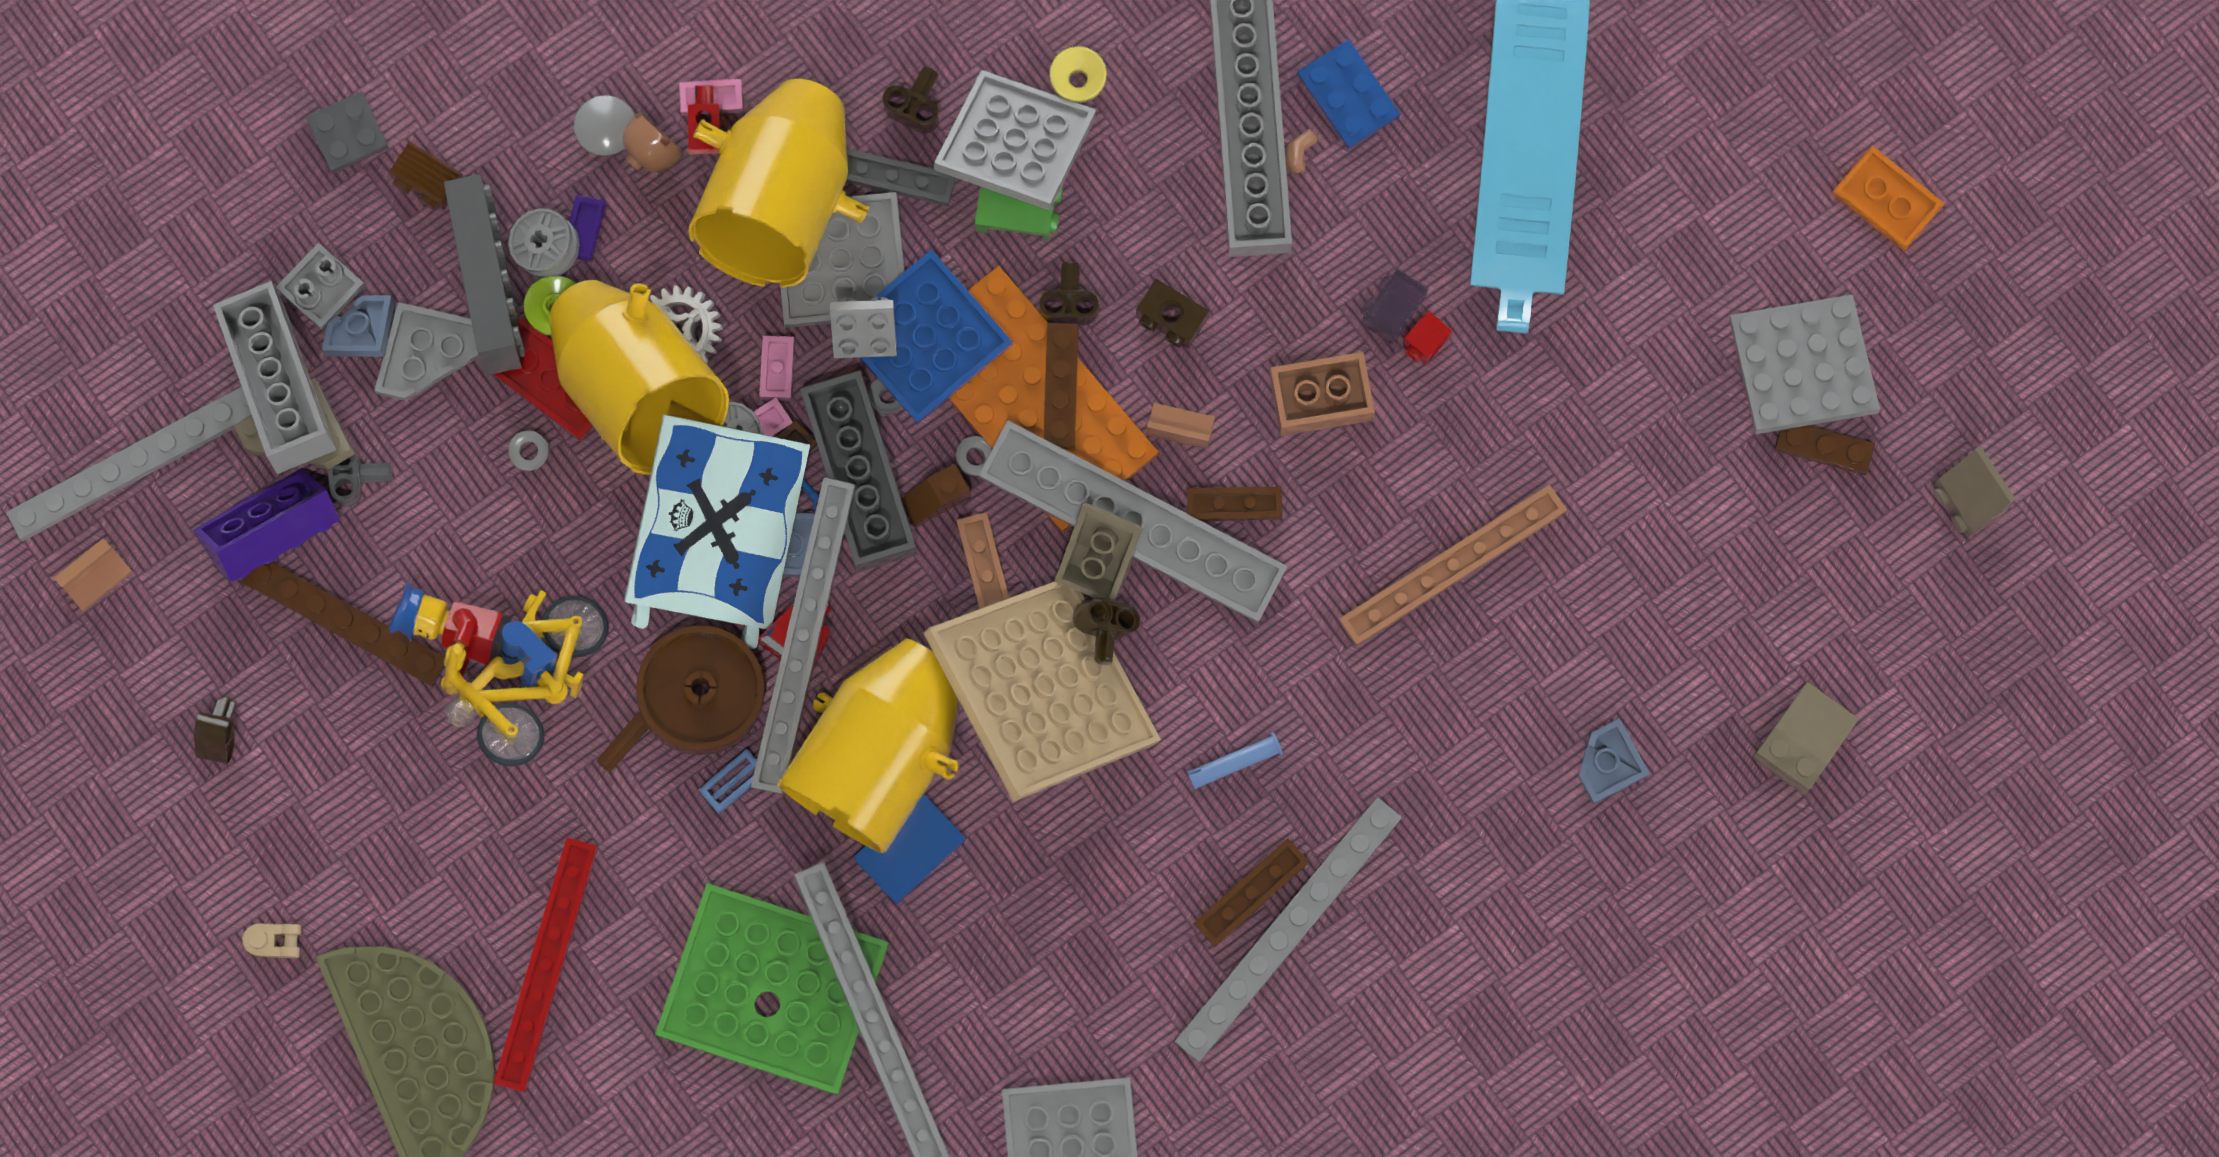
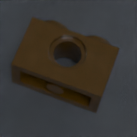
[1136,279,1209,349]

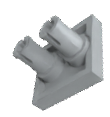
[275,242,365,331]
[830,297,897,358]

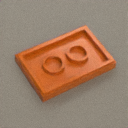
[1832,145,1945,252]

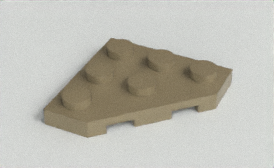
[233,378,355,470]

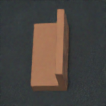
[1147,403,1215,449]
[54,538,133,612]

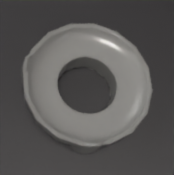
[868,379,903,416]
[508,430,549,471]
[956,436,992,476]

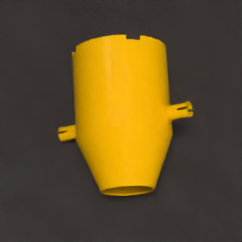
[689,79,869,288]
[549,280,729,474]
[777,639,960,854]

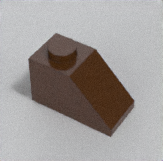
[901,464,971,527]

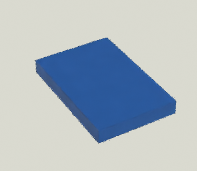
[853,794,966,905]

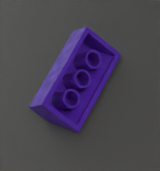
[193,468,340,582]

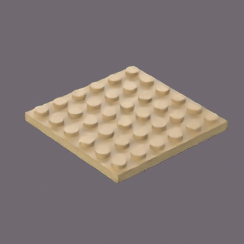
[924,581,1161,802]

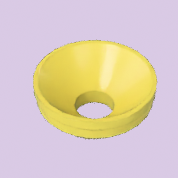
[1050,46,1106,103]

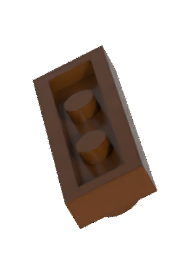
[1775,425,1875,476]
[1187,486,1282,521]

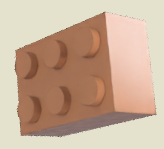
[1270,352,1375,436]

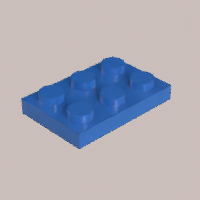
[1297,39,1400,150]

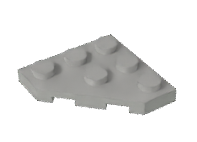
[374,302,479,401]

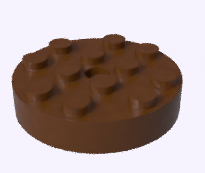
[637,626,764,755]

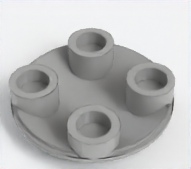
[574,96,634,156]

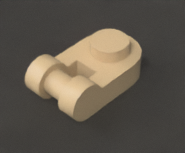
[242,924,301,958]

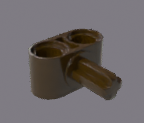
[882,67,939,134]
[1039,262,1099,325]
[1073,598,1140,665]
[194,696,236,764]

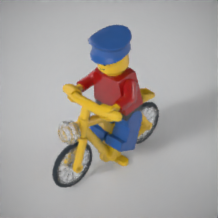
[389,582,609,767]

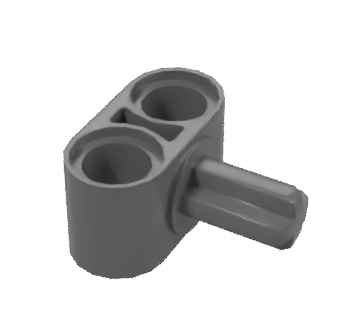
[328,447,392,507]

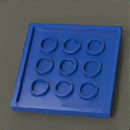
[859,250,1013,425]

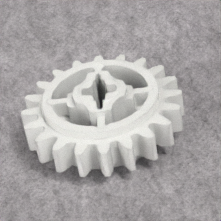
[650,286,723,363]

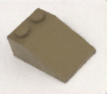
[1934,447,2016,538]
[1055,502,1143,601]
[1753,682,1859,795]

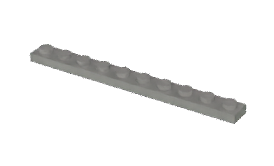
[6,387,252,542]
[751,478,855,794]
[1174,797,1402,1063]
[793,862,949,1157]

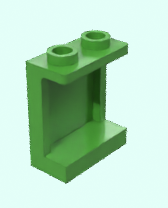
[975,185,1063,241]

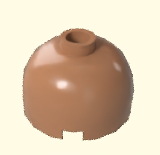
[623,111,684,172]

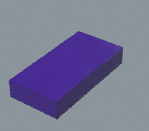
[569,194,607,262]

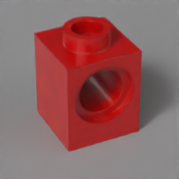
[1403,311,1452,365]

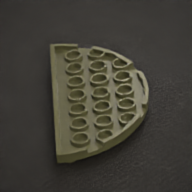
[316,946,495,1157]

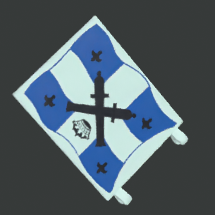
[624,414,810,649]

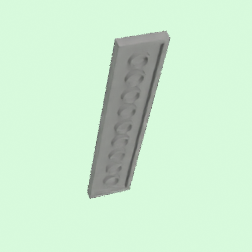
[978,420,1287,623]

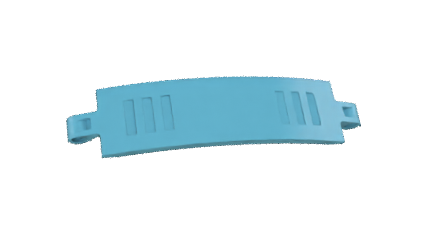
[1470,0,1590,333]

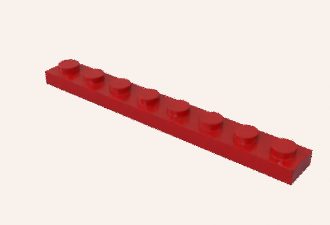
[493,837,598,1093]

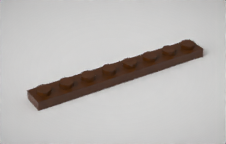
[214,562,445,687]

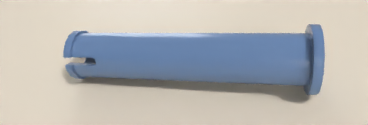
[1187,732,1283,790]

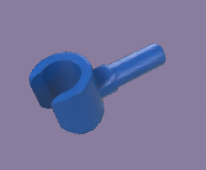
[801,478,819,512]

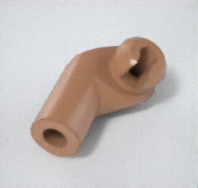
[1285,129,1318,174]

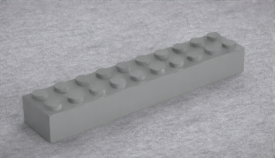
[1209,0,1292,257]

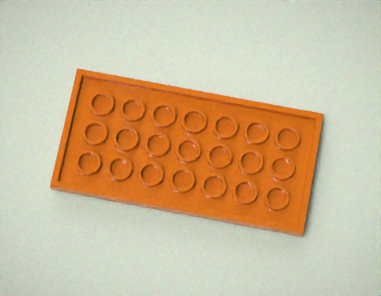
[949,265,1159,533]

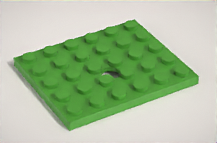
[655,883,889,1095]

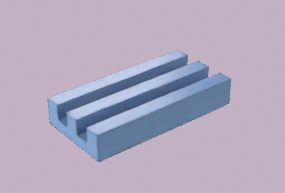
[698,749,757,815]

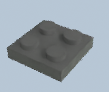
[306,91,389,174]

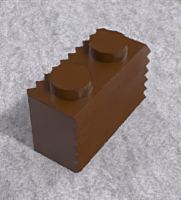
[389,142,463,210]

